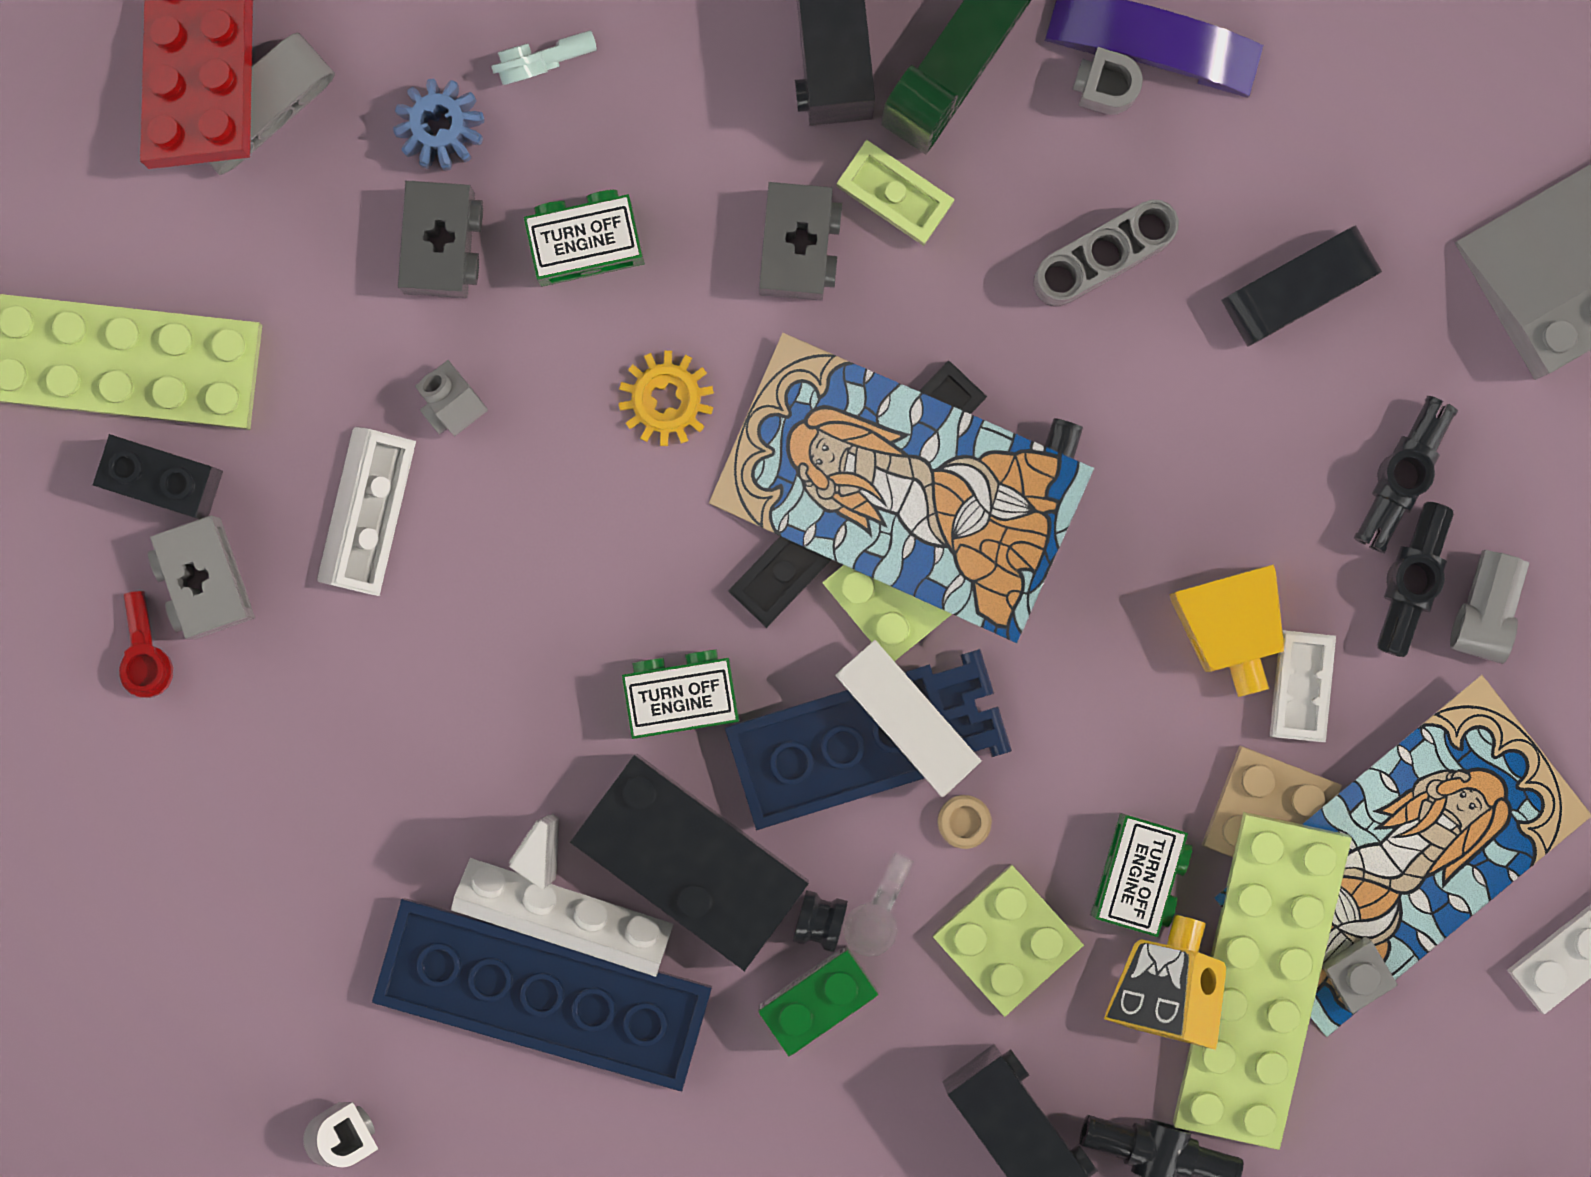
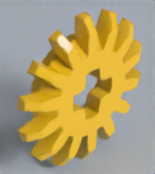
[618,350,714,446]

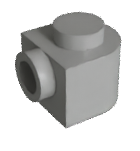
[1073,47,1143,115]
[415,360,488,436]
[303,1102,378,1167]

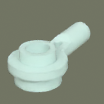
[491,30,597,85]

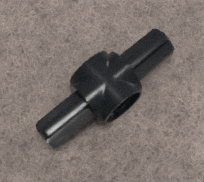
[1377,502,1454,657]

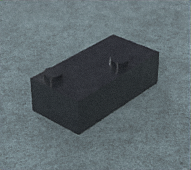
[795,0,875,126]
[570,754,809,971]
[942,1044,1098,1177]

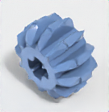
[393,78,485,171]

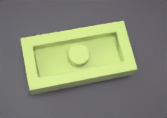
[836,139,955,246]

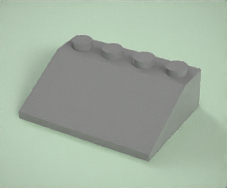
[1455,164,1591,380]

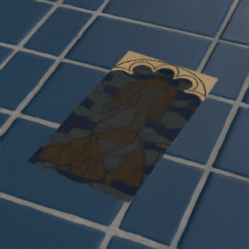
[709,333,1094,643]
[1214,675,1591,1037]

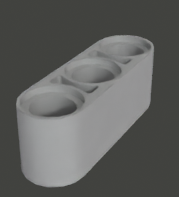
[208,33,335,175]
[1033,199,1179,306]

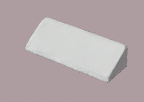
[317,427,416,596]
[835,640,982,798]
[509,814,559,889]

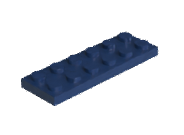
[372,898,712,1092]

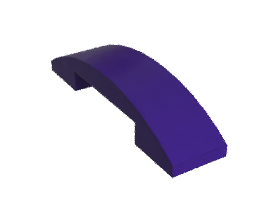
[1045,0,1264,98]

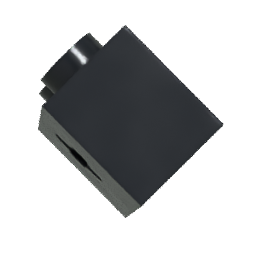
[93,434,223,519]

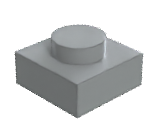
[1322,936,1398,1014]

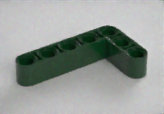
[881,0,1032,155]

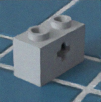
[148,515,255,639]

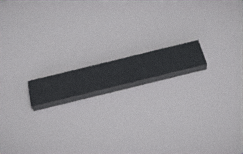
[728,360,987,628]

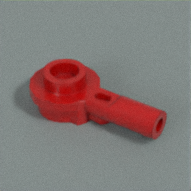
[119,591,173,698]

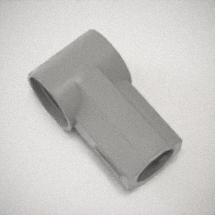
[1450,550,1529,664]

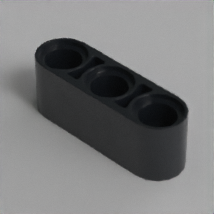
[1221,225,1382,347]

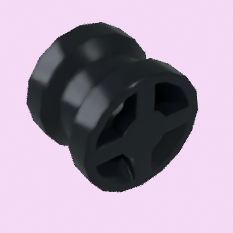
[793,890,848,952]

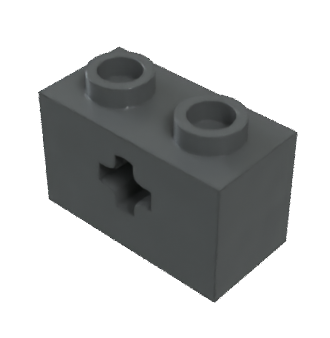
[398,180,483,298]
[759,182,842,301]

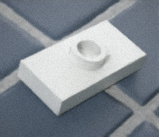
[1270,630,1336,742]

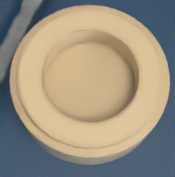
[937,795,992,849]

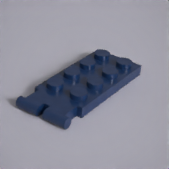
[725,649,1012,831]

